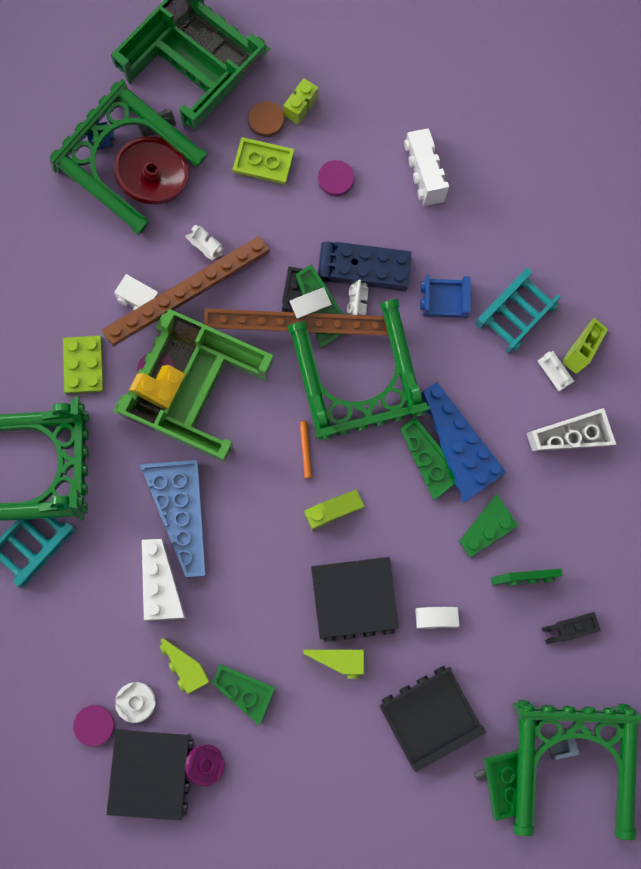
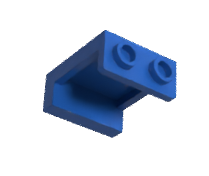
[420,275,471,318]

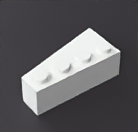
[404,128,449,206]
[526,408,616,451]
[142,539,186,621]

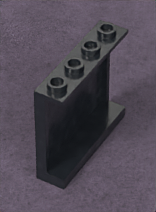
[311,557,399,642]
[379,665,487,773]
[106,729,194,821]

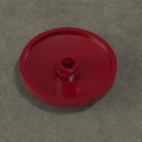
[114,136,189,205]

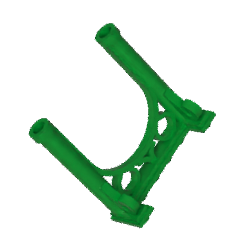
[50,79,208,235]
[287,299,430,440]
[0,396,89,521]
[512,700,641,840]

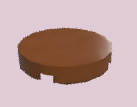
[248,101,284,137]

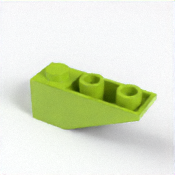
[159,638,210,694]

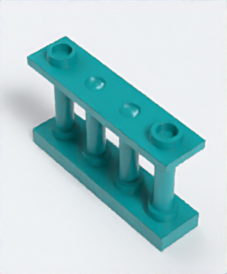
[475,267,561,354]
[0,496,77,589]

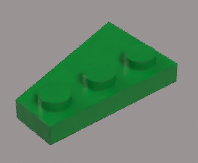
[459,494,518,558]
[491,569,563,586]
[212,664,275,726]
[483,749,518,821]

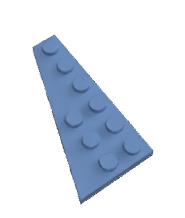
[140,460,206,578]

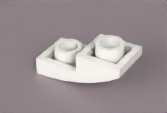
[289,287,332,319]
[415,607,459,629]

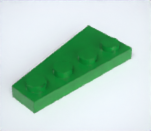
[296,264,343,348]
[400,417,455,501]

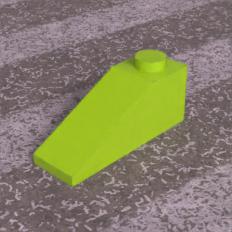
[562,318,608,374]
[304,489,365,531]
[303,650,364,679]

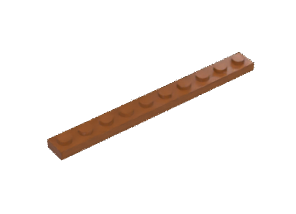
[102,236,270,347]
[204,308,388,336]

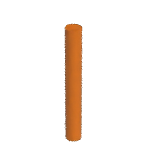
[300,421,312,479]

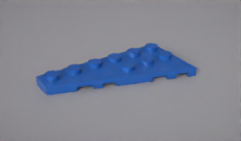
[421,382,506,503]

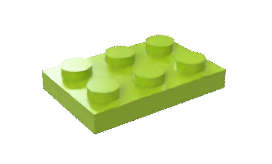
[233,137,294,185]
[63,335,104,394]

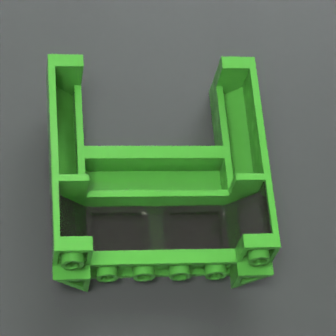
[113,308,274,463]

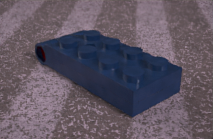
[318,241,412,291]

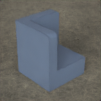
[549,738,579,760]

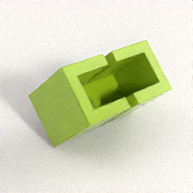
[283,78,319,125]

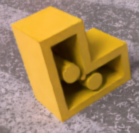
[129,365,185,409]

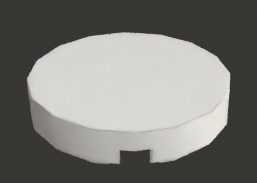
[115,682,156,723]

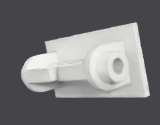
[185,225,223,260]
[347,280,369,315]
[538,351,574,391]

